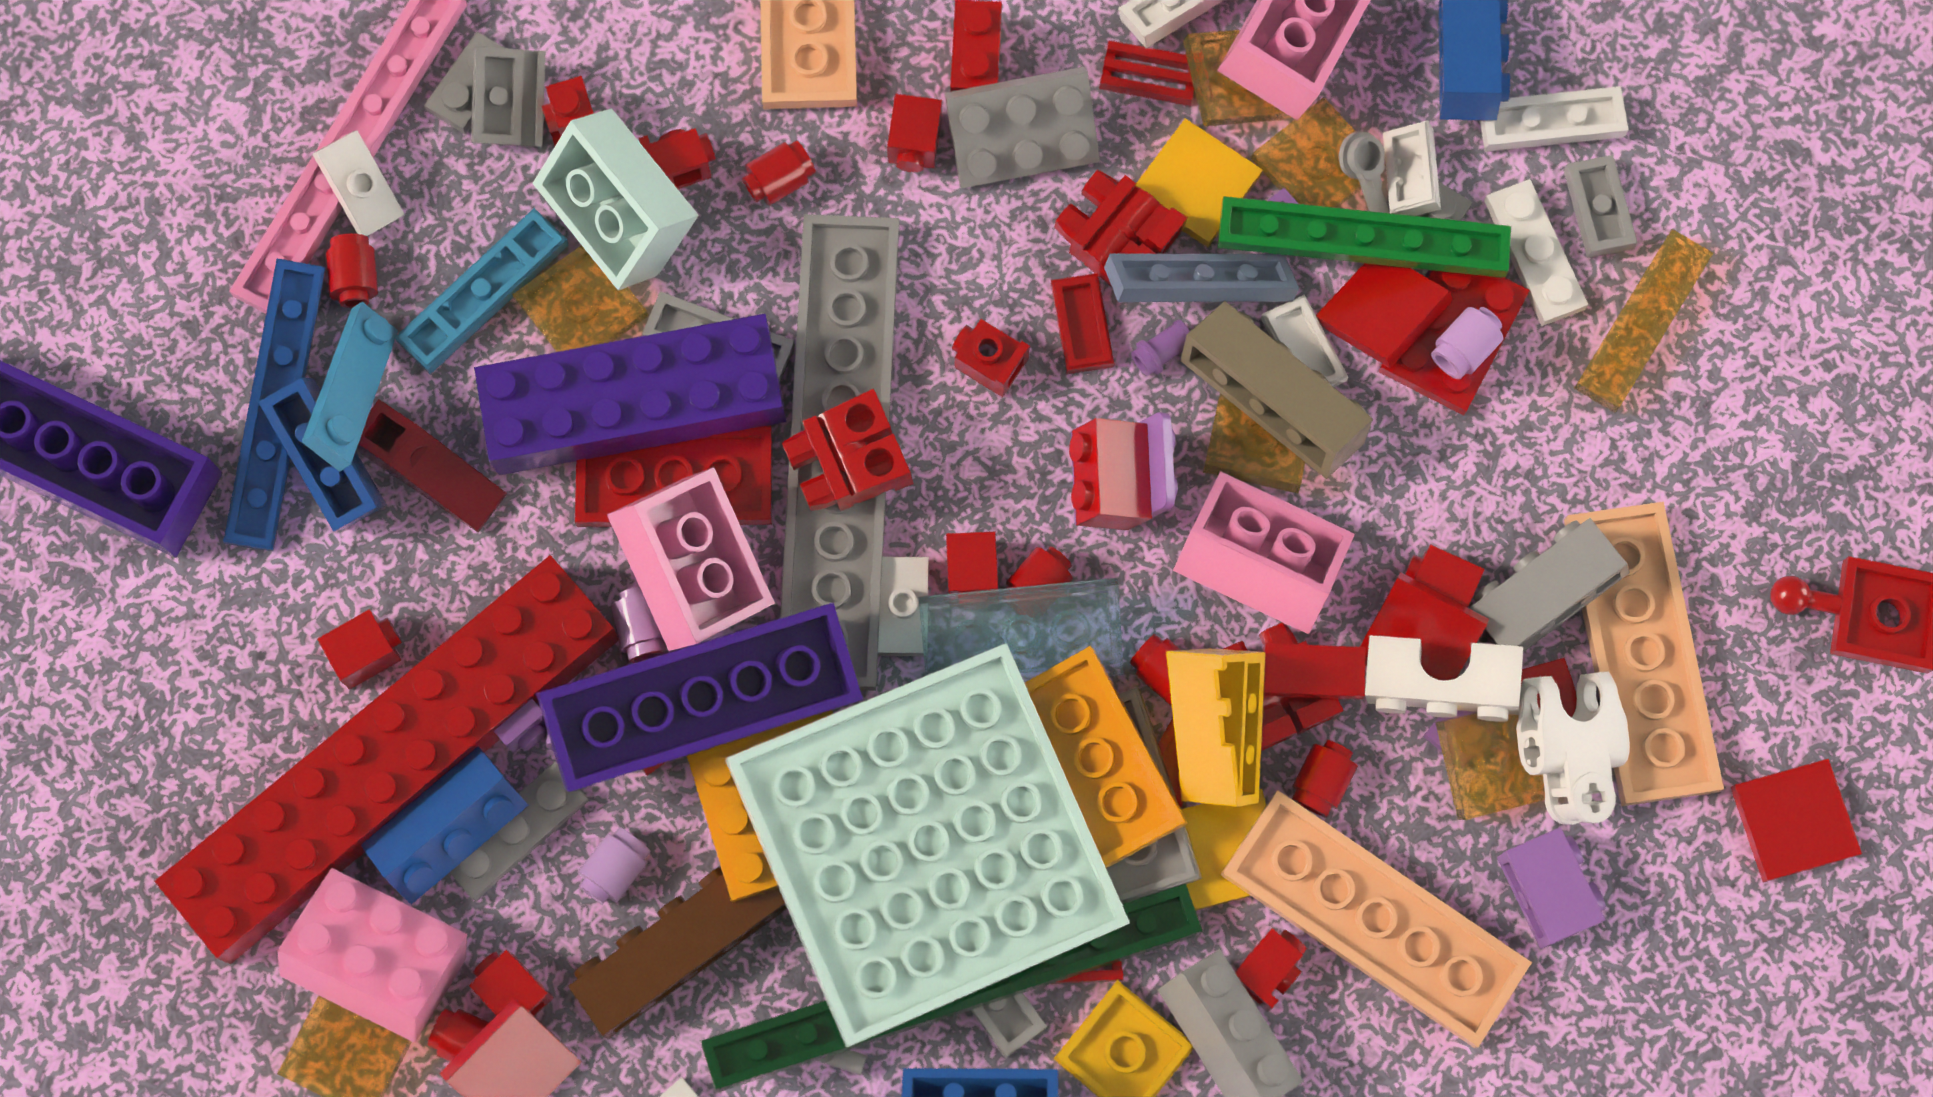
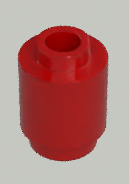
[742,140,816,206]
[326,233,378,308]
[1001,546,1073,620]
[1129,633,1181,706]
[1291,740,1358,818]
[427,1008,490,1062]

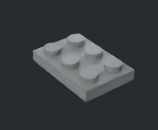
[944,66,1100,189]

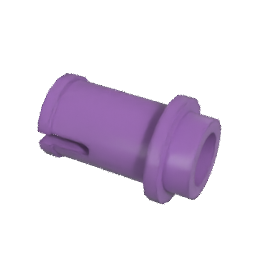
[1131,320,1190,376]

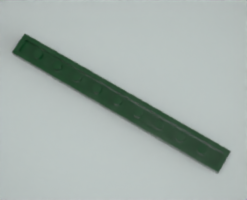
[700,884,1203,1093]

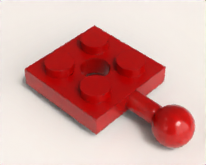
[1770,556,1933,674]

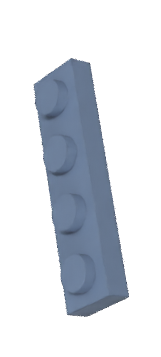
[1104,254,1299,302]

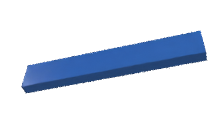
[223,258,326,552]

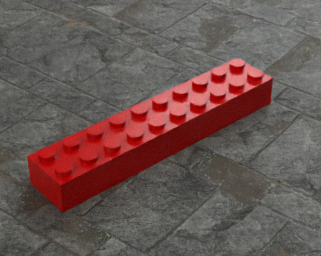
[154,555,619,964]

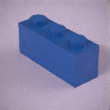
[1438,0,1510,121]
[258,377,387,532]
[361,746,529,905]
[902,1068,1059,1097]

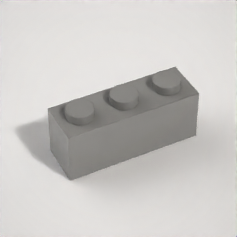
[1470,518,1630,652]
[1157,949,1304,1097]

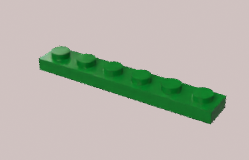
[1217,196,1512,278]

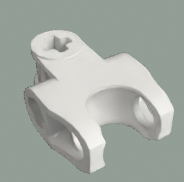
[1516,671,1630,825]

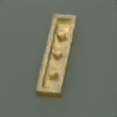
[1574,229,1713,413]

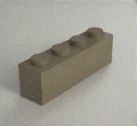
[1180,301,1373,479]

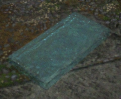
[918,578,1124,683]

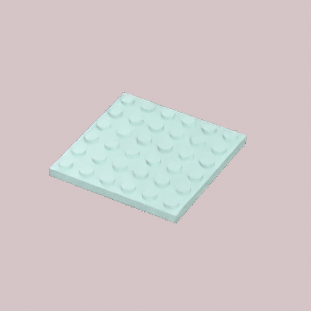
[726,643,1130,1048]

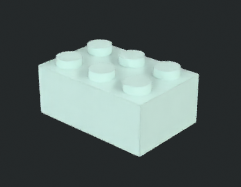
[532,108,699,290]

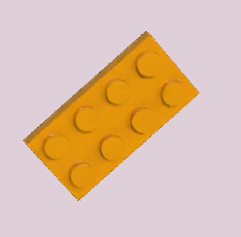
[1025,646,1188,868]

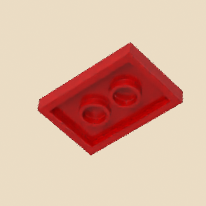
[1378,270,1530,416]

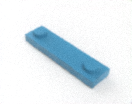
[394,208,569,375]
[302,302,398,471]

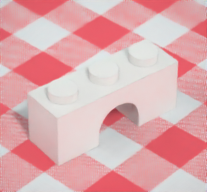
[1365,635,1523,722]

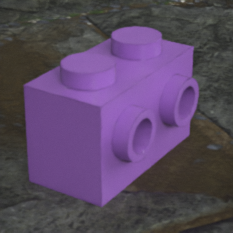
[1497,827,1606,950]

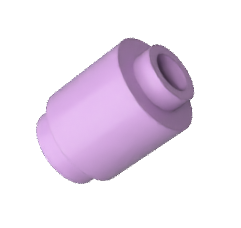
[1431,307,1503,379]
[611,587,668,663]
[577,827,651,905]

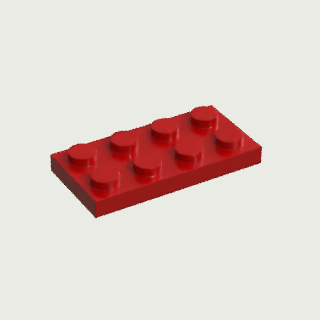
[575,426,772,527]

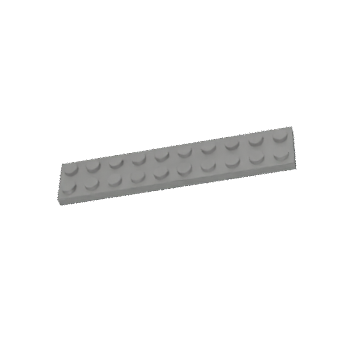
[780,214,899,691]

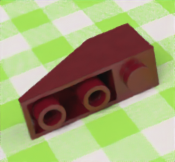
[357,399,507,533]

